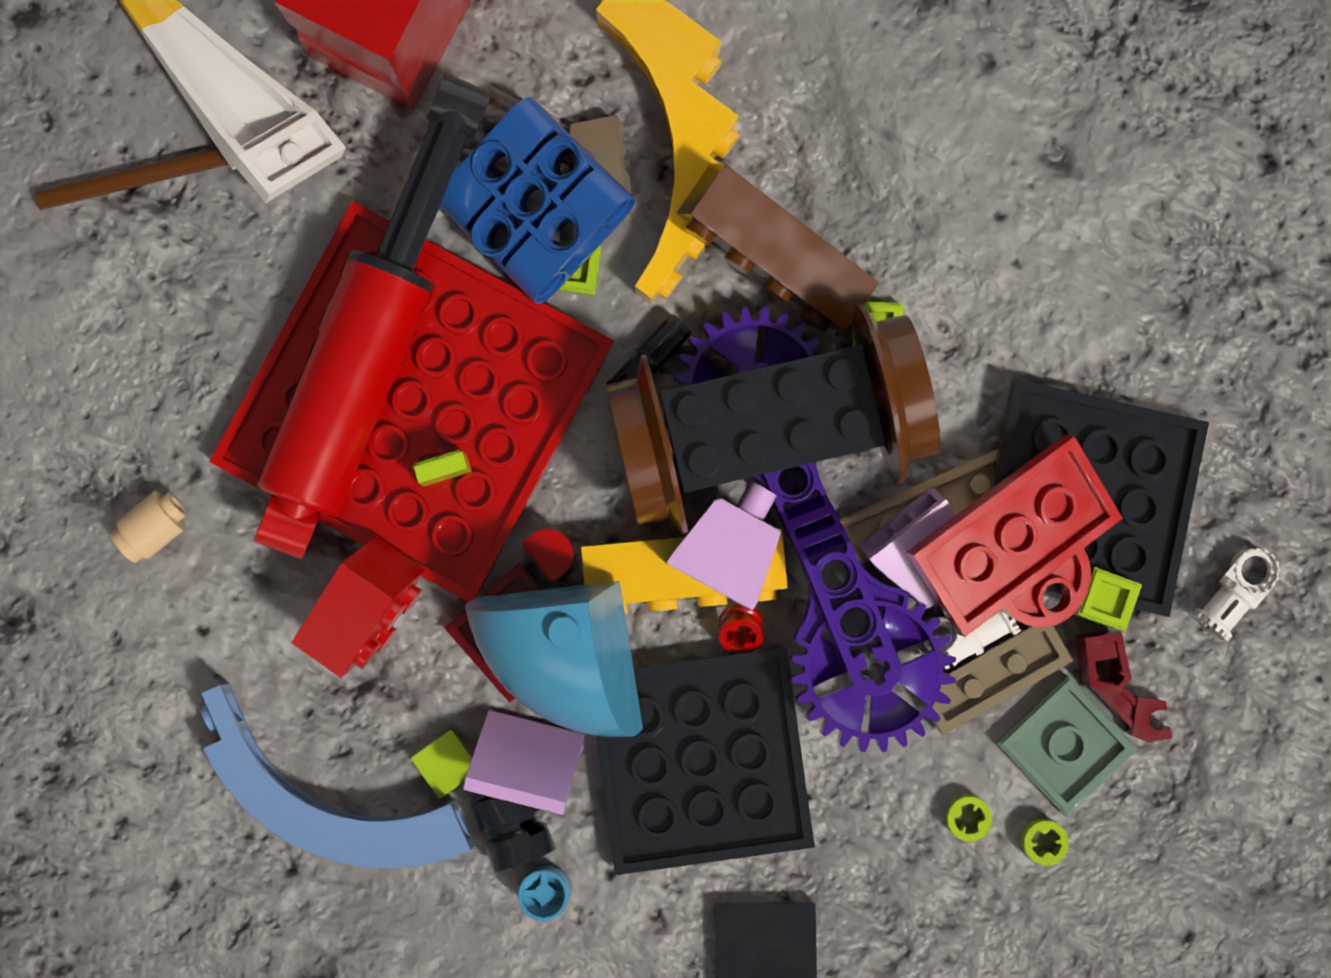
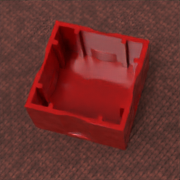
[275,0,472,110]

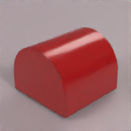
[523,529,575,583]

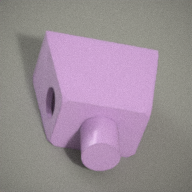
[667,481,781,610]
[858,486,955,609]

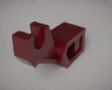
[1076,629,1172,743]

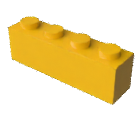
[581,528,788,614]

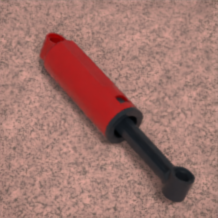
[253,72,492,560]

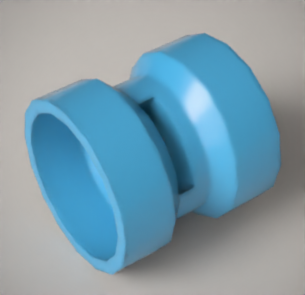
[518,864,571,921]

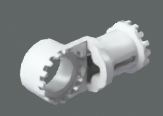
[1192,548,1281,642]
[916,610,1021,669]

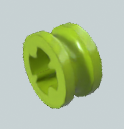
[946,794,992,842]
[1020,818,1069,866]

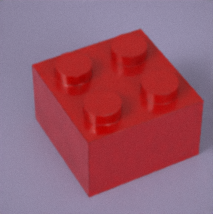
[291,536,425,678]

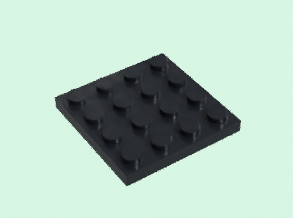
[989,379,1209,617]
[596,647,815,875]

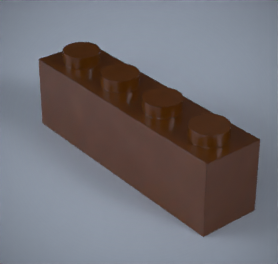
[676,163,879,332]

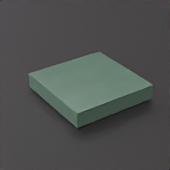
[995,675,1139,817]

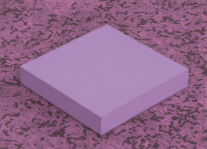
[463,710,585,815]

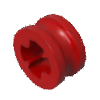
[719,604,764,654]

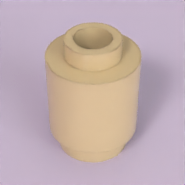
[110,491,187,563]

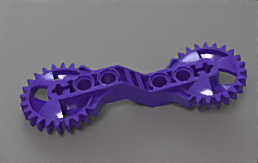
[674,307,956,752]

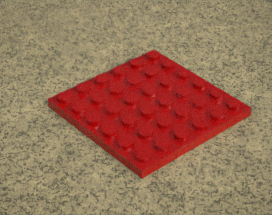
[209,201,614,602]

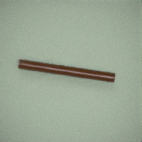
[34,147,229,210]

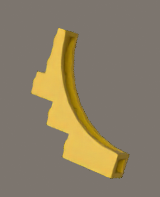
[596,0,740,305]

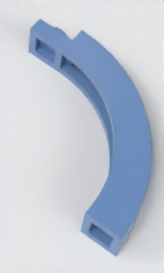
[200,683,475,868]

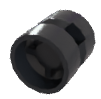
[470,796,556,872]

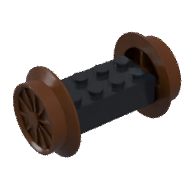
[606,304,940,535]

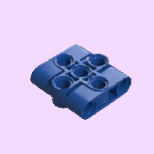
[440,97,635,304]

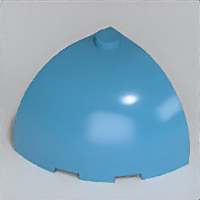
[465,581,643,737]

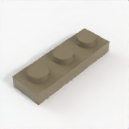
[921,626,1073,735]

